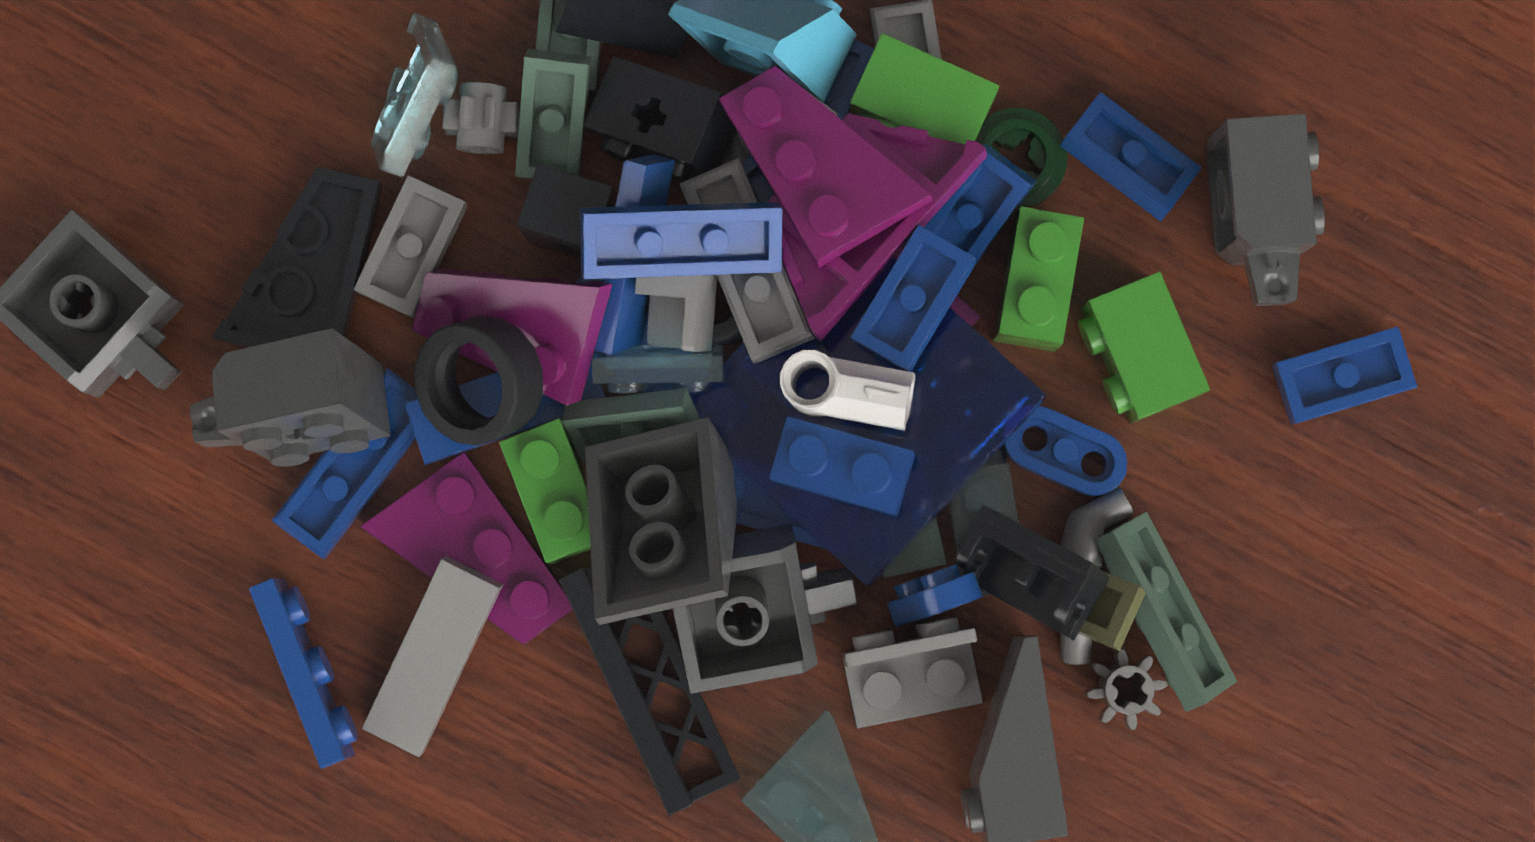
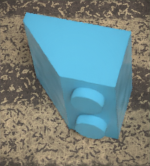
[668,0,857,102]

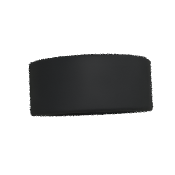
[414,315,543,445]

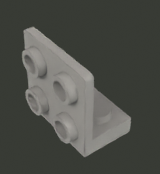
[841,617,983,728]

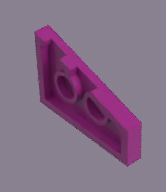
[719,66,933,268]
[412,269,613,406]
[360,452,573,645]

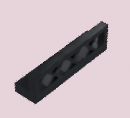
[559,566,741,816]

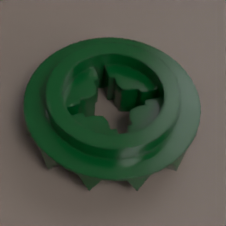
[976,108,1067,209]

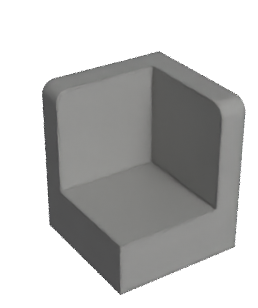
[635,275,717,352]

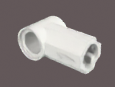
[780,350,915,431]

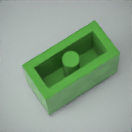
[849,33,1000,144]
[993,207,1084,352]
[1078,272,1210,424]
[499,418,591,565]

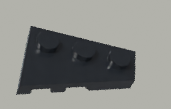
[212,167,383,348]

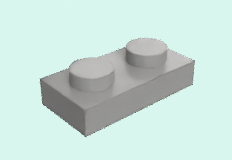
[353,175,468,319]

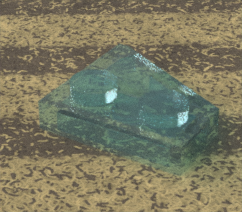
[371,13,458,177]
[741,710,878,842]

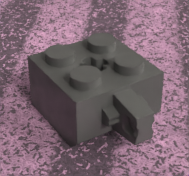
[1205,114,1325,306]
[0,209,185,398]
[190,328,391,466]
[673,524,857,694]

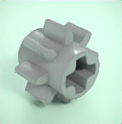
[442,82,520,154]
[1084,649,1168,730]

